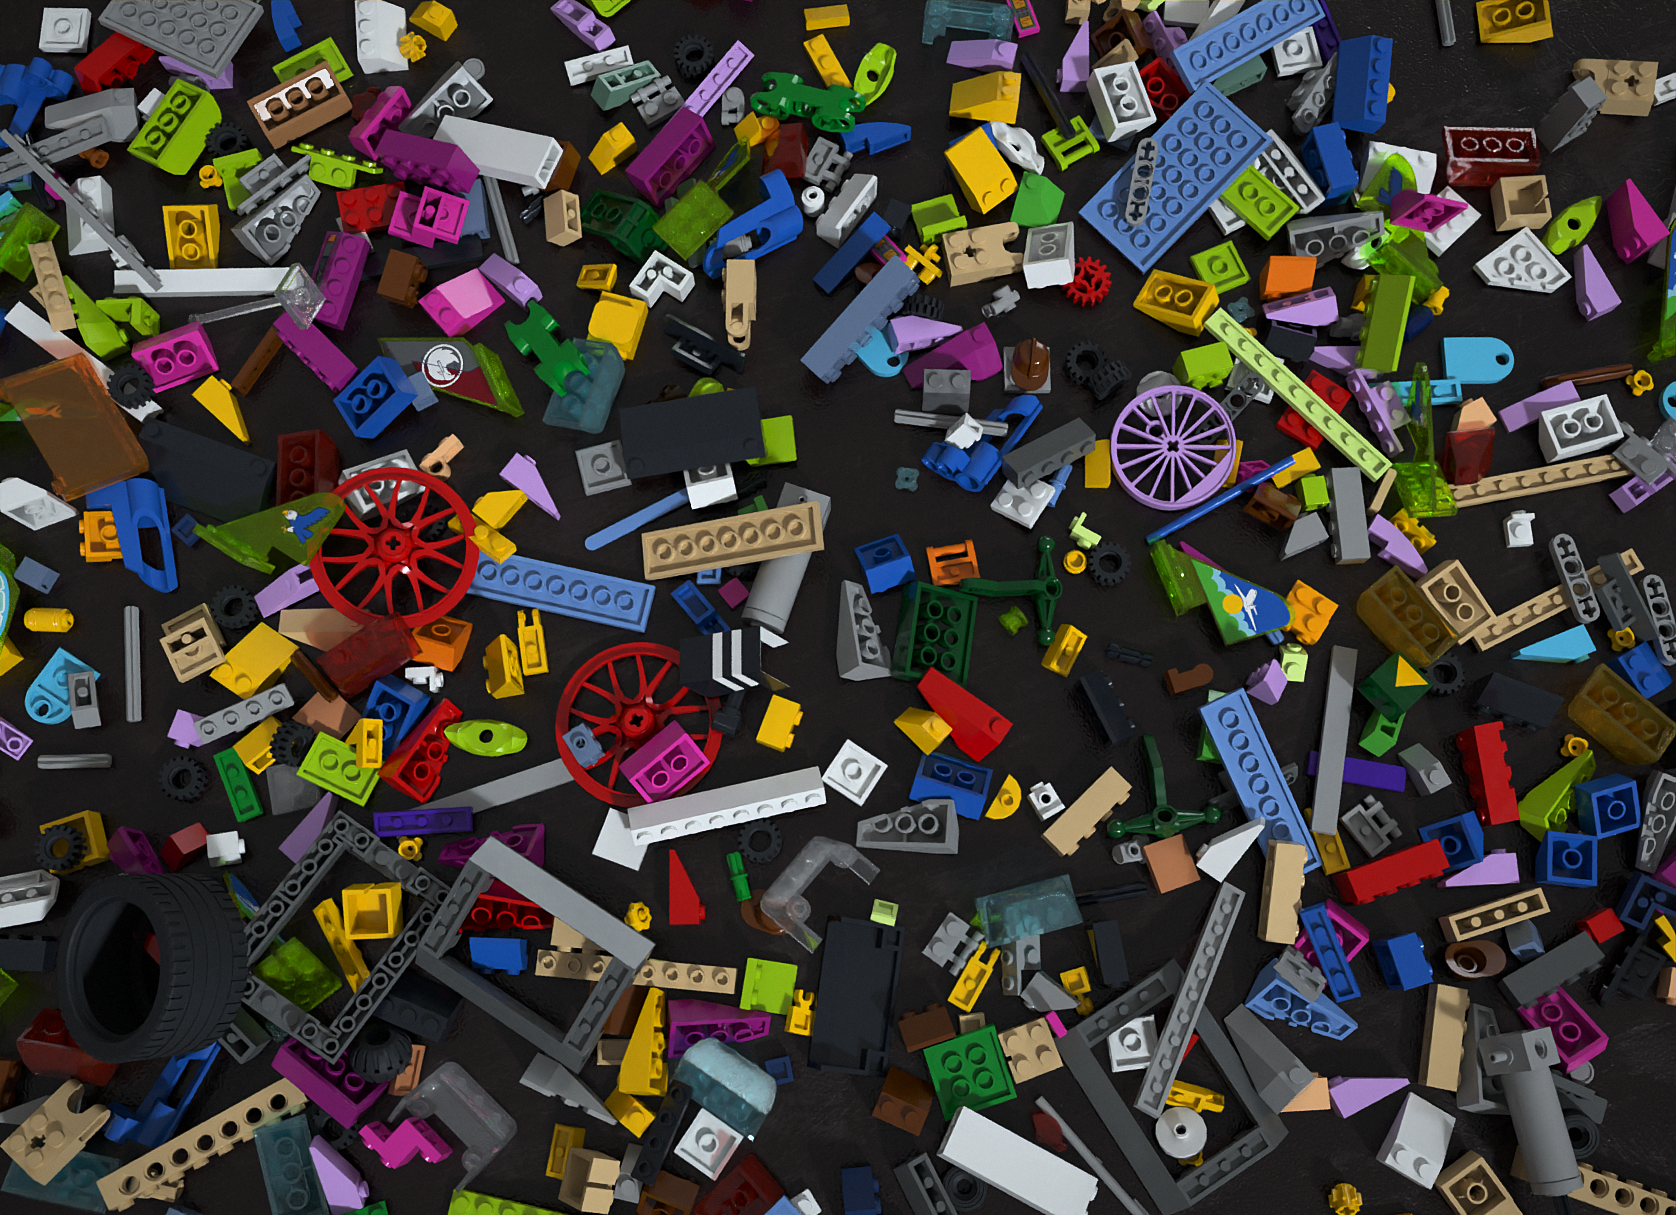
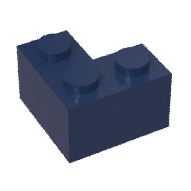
[1614,870,1676,930]
[841,1166,881,1215]

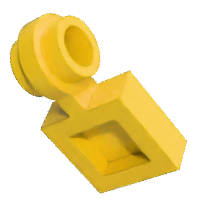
[1060,966,1094,1017]

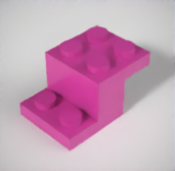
[388,186,470,248]
[358,1115,454,1169]

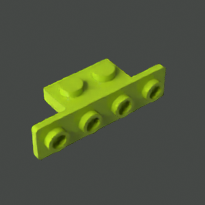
[291,143,383,190]

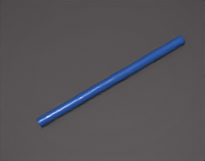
[1145,455,1295,545]

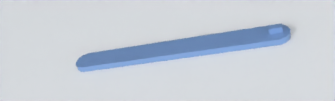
[585,487,690,551]

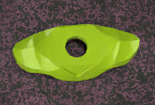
[852,43,896,106]
[1541,196,1602,255]
[444,719,527,756]

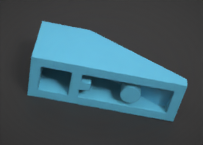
[1510,624,1596,664]

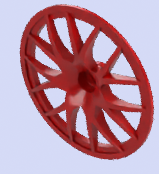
[308,467,480,631]
[555,642,723,808]

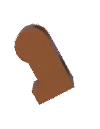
[1163,664,1213,696]

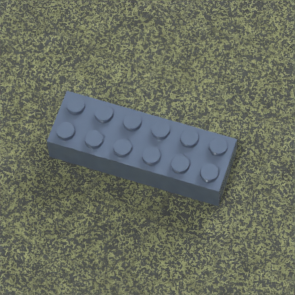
[801,254,920,384]

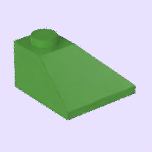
[1010,171,1065,228]

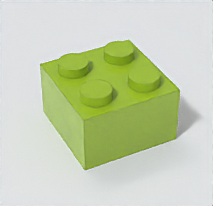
[1172,341,1234,391]

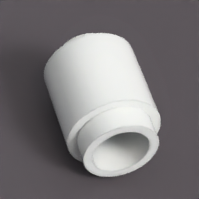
[802,186,824,217]

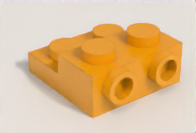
[79,511,123,562]
[1280,580,1339,645]

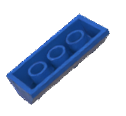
[1331,35,1393,134]

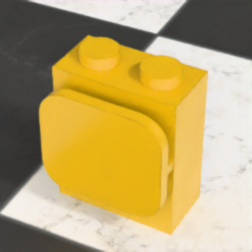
[586,291,648,360]

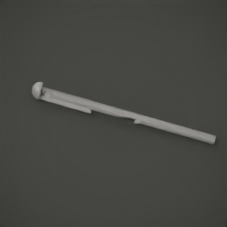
[1035,1095,1149,1215]

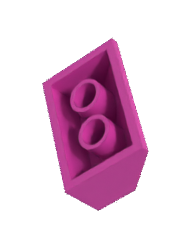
[348,86,414,161]
[131,320,219,393]
[618,720,710,804]

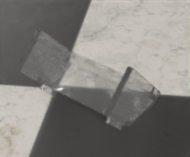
[760,836,880,953]
[387,1062,517,1193]

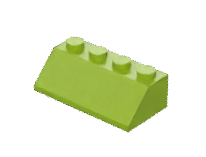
[1354,274,1416,373]

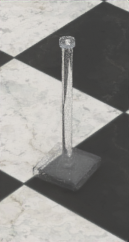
[188,263,326,330]

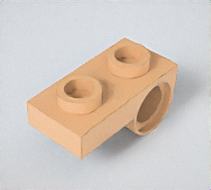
[419,434,464,482]

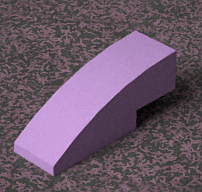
[550,0,616,53]
[1498,380,1581,433]
[1609,454,1676,513]
[1367,514,1428,580]

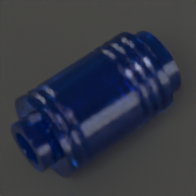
[1403,305,1434,342]

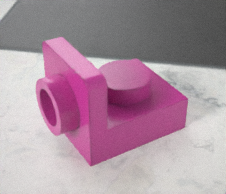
[1235,460,1275,492]

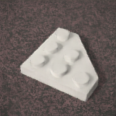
[1473,226,1572,293]

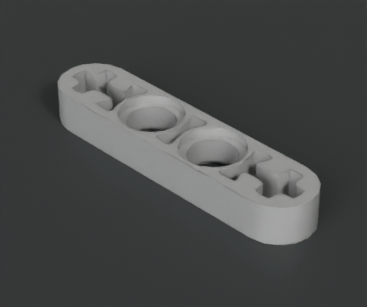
[1125,138,1158,227]
[1548,534,1600,624]
[1637,575,1676,666]

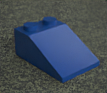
[361,674,431,761]

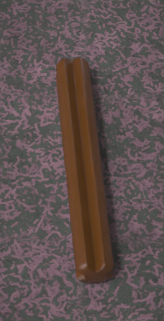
[1542,363,1634,390]

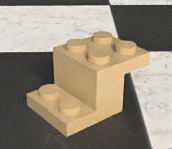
[160,603,227,683]

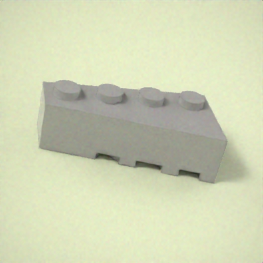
[1534,76,1607,153]

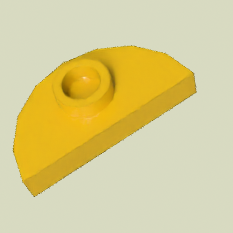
[985,774,1021,820]

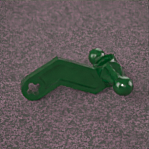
[960,535,1063,646]
[1106,733,1222,838]

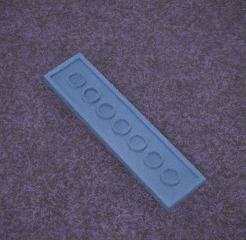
[1169,0,1326,94]
[466,550,656,633]
[1197,687,1323,874]

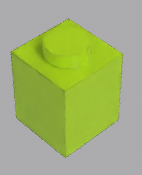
[1295,474,1329,512]

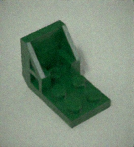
[580,189,671,267]

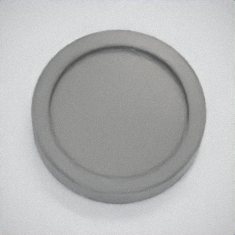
[463,58,485,80]
[1568,1061,1594,1083]

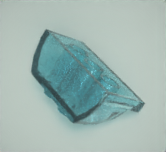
[542,338,625,434]
[974,874,1083,948]
[670,1037,776,1141]
[253,1114,330,1215]
[1,1143,123,1215]

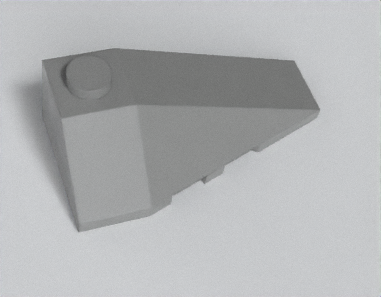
[398,61,493,138]
[520,1051,618,1125]

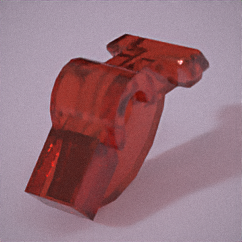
[351,86,382,121]
[1033,1112,1068,1152]

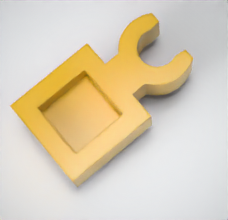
[784,990,815,1036]

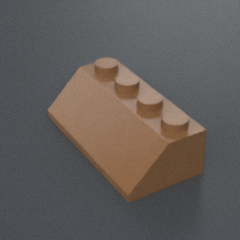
[247,60,354,150]

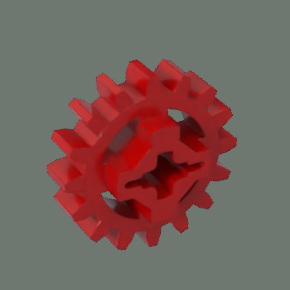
[1062,256,1111,306]

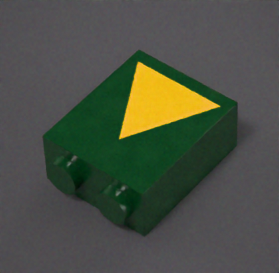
[1357,650,1434,723]

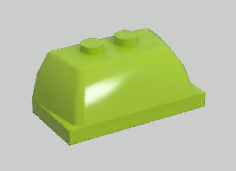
[127,78,222,175]

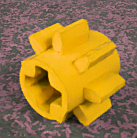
[399,32,427,62]
[1328,1183,1363,1215]

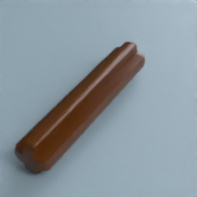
[290,651,338,703]

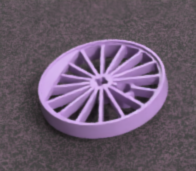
[1109,385,1236,511]

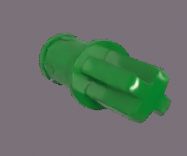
[727,852,752,902]

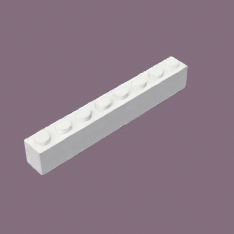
[627,766,826,846]

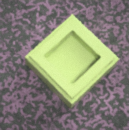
[870,899,899,926]

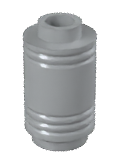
[710,234,752,259]

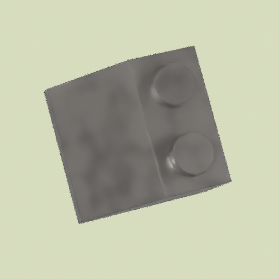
[922,369,971,416]

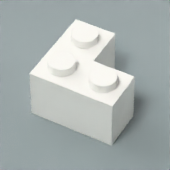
[629,250,695,308]

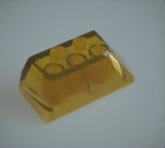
[1357,565,1462,668]
[1568,663,1676,765]

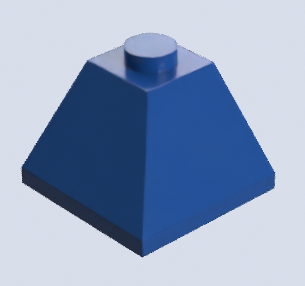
[1419,811,1483,873]

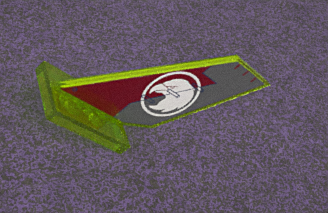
[377,337,525,418]

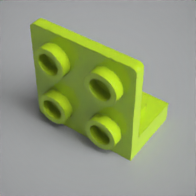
[213,148,274,211]
[911,194,967,246]
[96,296,160,339]
[746,415,797,467]
[740,958,798,1015]

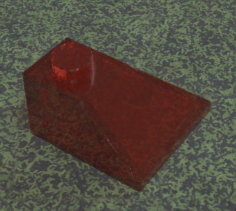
[761,123,809,178]
[1443,427,1495,486]

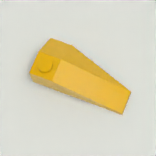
[617,988,668,1097]

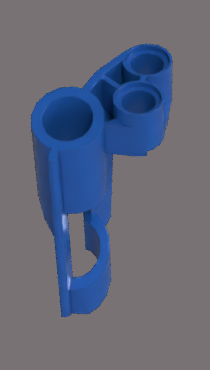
[0,57,74,148]
[703,169,803,280]
[921,395,1043,492]
[84,478,178,593]
[100,1040,221,1149]

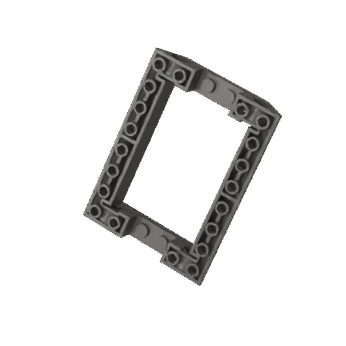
[241,810,451,1065]
[415,835,657,1074]
[1053,958,1289,1215]

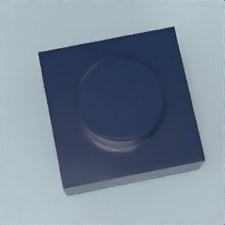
[171,513,207,547]
[765,1056,795,1087]

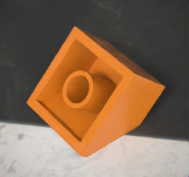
[1259,256,1317,302]
[407,615,473,672]

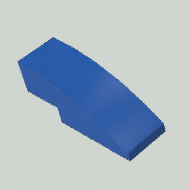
[271,0,302,53]
[839,122,911,155]
[671,580,732,635]

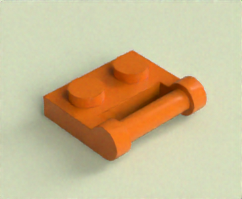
[925,539,980,587]

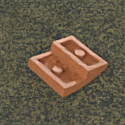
[292,691,362,740]
[1141,833,1200,894]

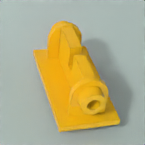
[1389,508,1437,556]

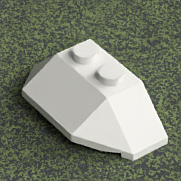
[1251,129,1325,214]
[0,869,60,928]

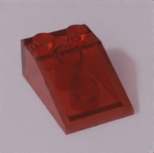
[692,1153,785,1215]

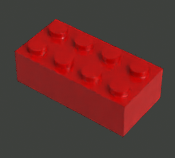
[1332,839,1450,906]

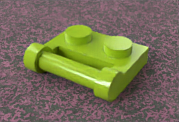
[1041,115,1100,171]

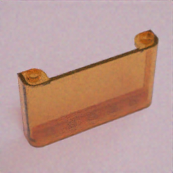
[0,352,149,502]

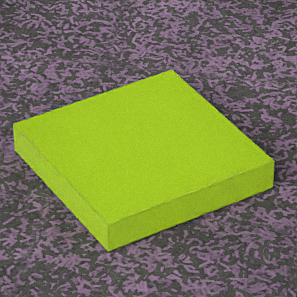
[1189,240,1251,295]

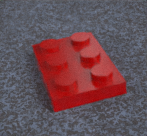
[336,181,407,234]
[1275,370,1352,451]

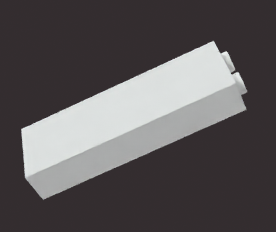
[433,115,563,189]
[936,1106,1098,1215]

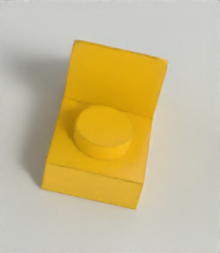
[734,112,783,150]
[576,264,617,293]
[345,718,383,769]

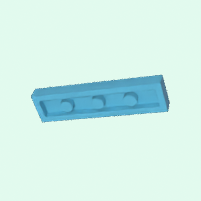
[1368,379,1463,406]

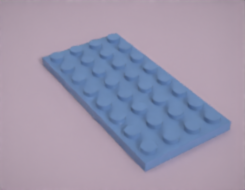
[1078,80,1273,274]

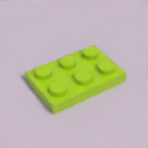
[272,37,353,83]
[1219,165,1300,241]
[296,731,385,807]

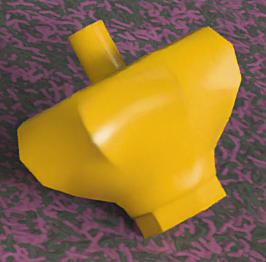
[624,901,652,931]

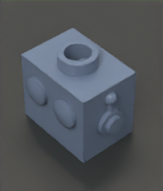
[562,723,606,768]

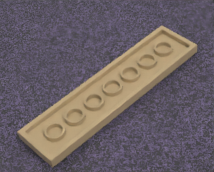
[642,501,824,581]

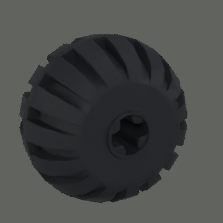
[348,1021,413,1083]

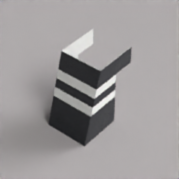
[679,626,790,699]

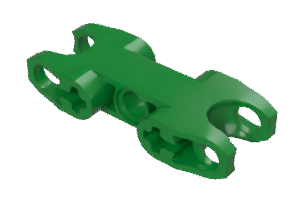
[750,72,866,133]
[504,299,591,397]

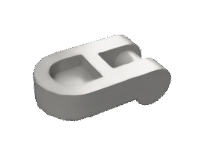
[721,87,745,125]

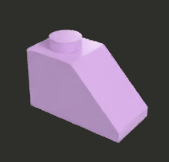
[167,709,204,748]

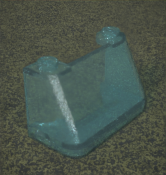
[922,0,1015,44]

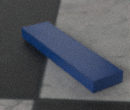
[813,212,891,295]
[1299,902,1361,1003]

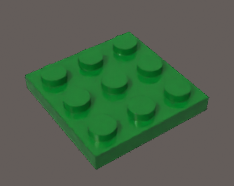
[922,1023,1017,1121]

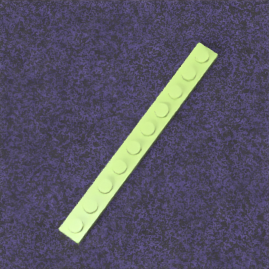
[1203,307,1392,482]

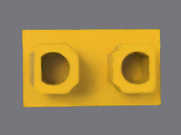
[904,244,943,285]

